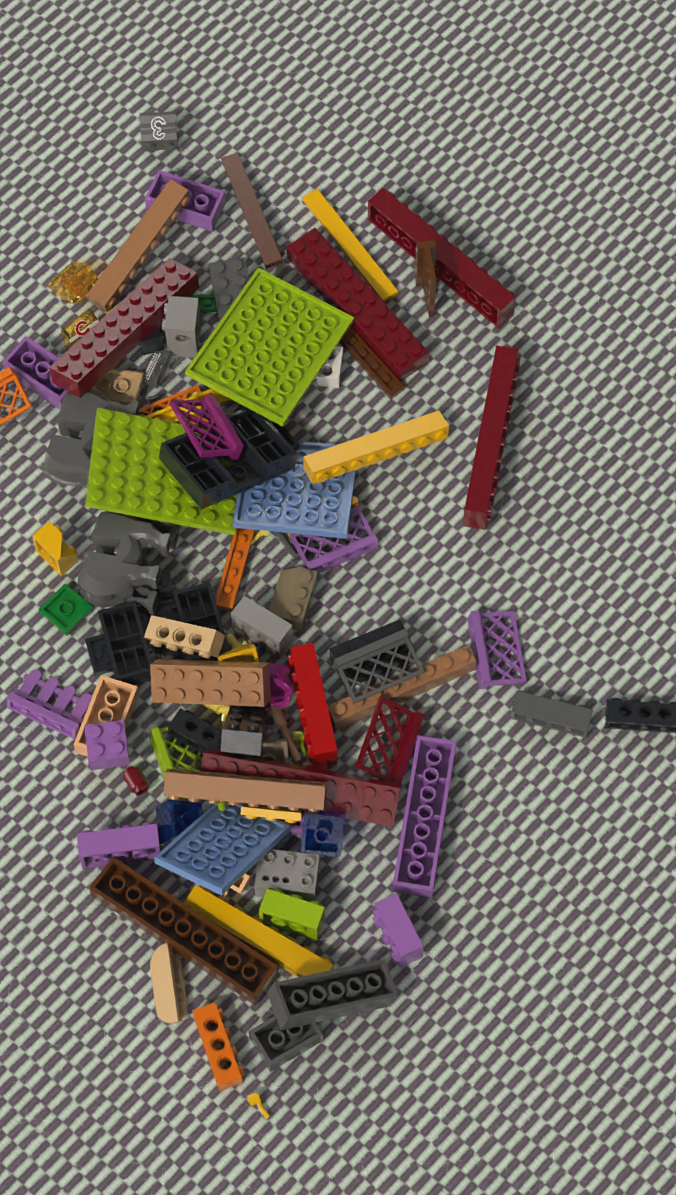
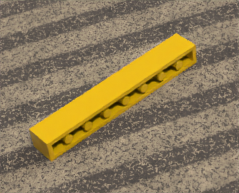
[303,410,449,484]
[184,885,334,977]

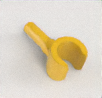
[247,1093,270,1119]

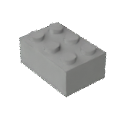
[231,596,293,658]

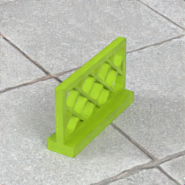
[149,727,203,806]

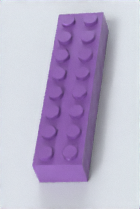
[392,735,456,898]

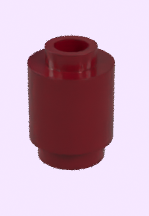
[122,766,150,796]

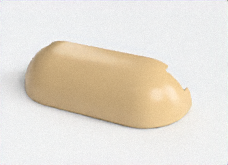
[150,943,188,1023]

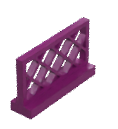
[170,394,244,460]

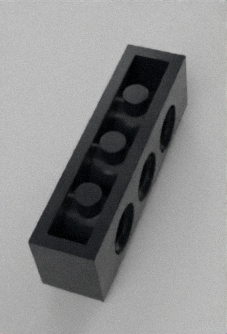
[604,698,676,733]
[167,708,246,755]

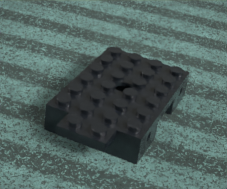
[159,407,300,510]
[85,582,230,685]

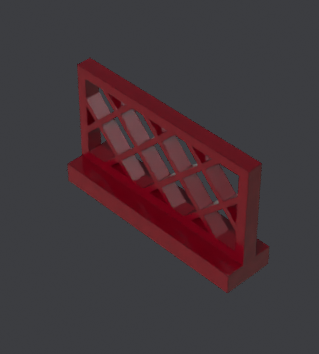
[355,696,424,784]

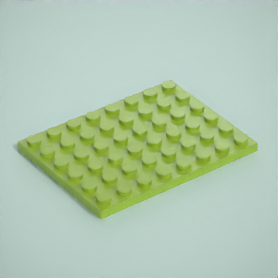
[185,268,354,426]
[85,408,237,535]

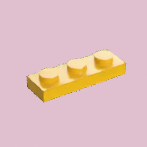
[241,803,303,823]

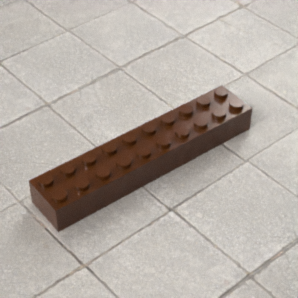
[89,857,279,1006]

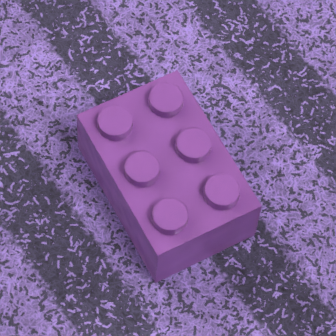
[372,893,423,968]

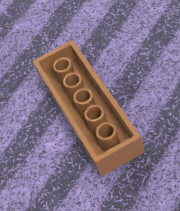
[150,659,271,707]

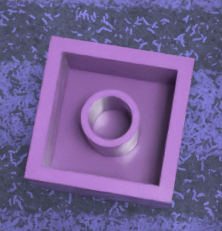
[84,720,130,770]

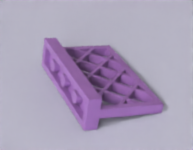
[290,506,378,574]
[467,610,527,689]

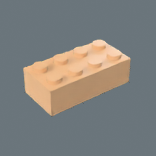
[74,675,139,757]

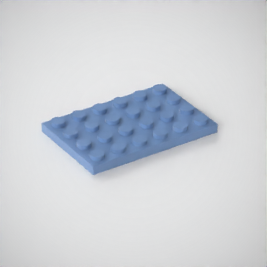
[155,803,290,895]

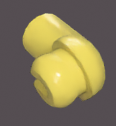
[226,633,252,650]

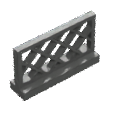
[333,629,425,704]

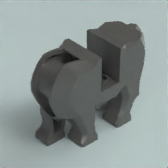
[44,389,140,488]
[77,511,179,615]

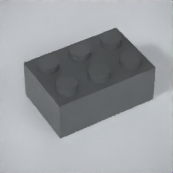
[248,1016,323,1072]

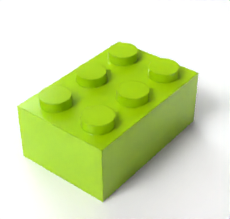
[259,888,325,941]

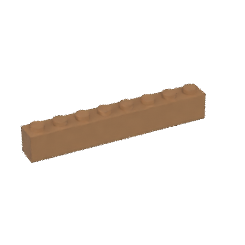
[87,179,190,312]
[328,645,477,731]
[163,768,326,813]

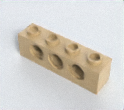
[144,615,225,659]

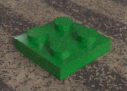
[38,584,93,636]

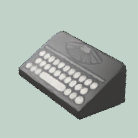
[142,351,171,388]

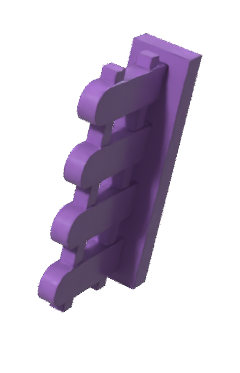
[7,670,92,740]

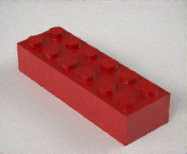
[288,643,337,766]

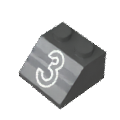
[140,111,178,152]

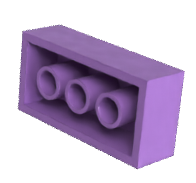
[145,170,226,232]
[2,336,68,410]
[77,822,161,869]

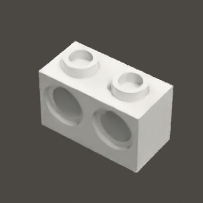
[315,346,343,388]

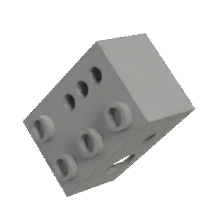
[162,296,201,358]
[254,849,320,902]

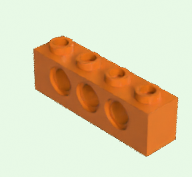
[192,1002,245,1092]

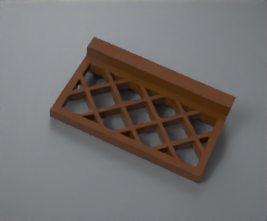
[415,240,436,317]

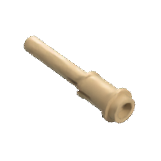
[270,706,302,763]

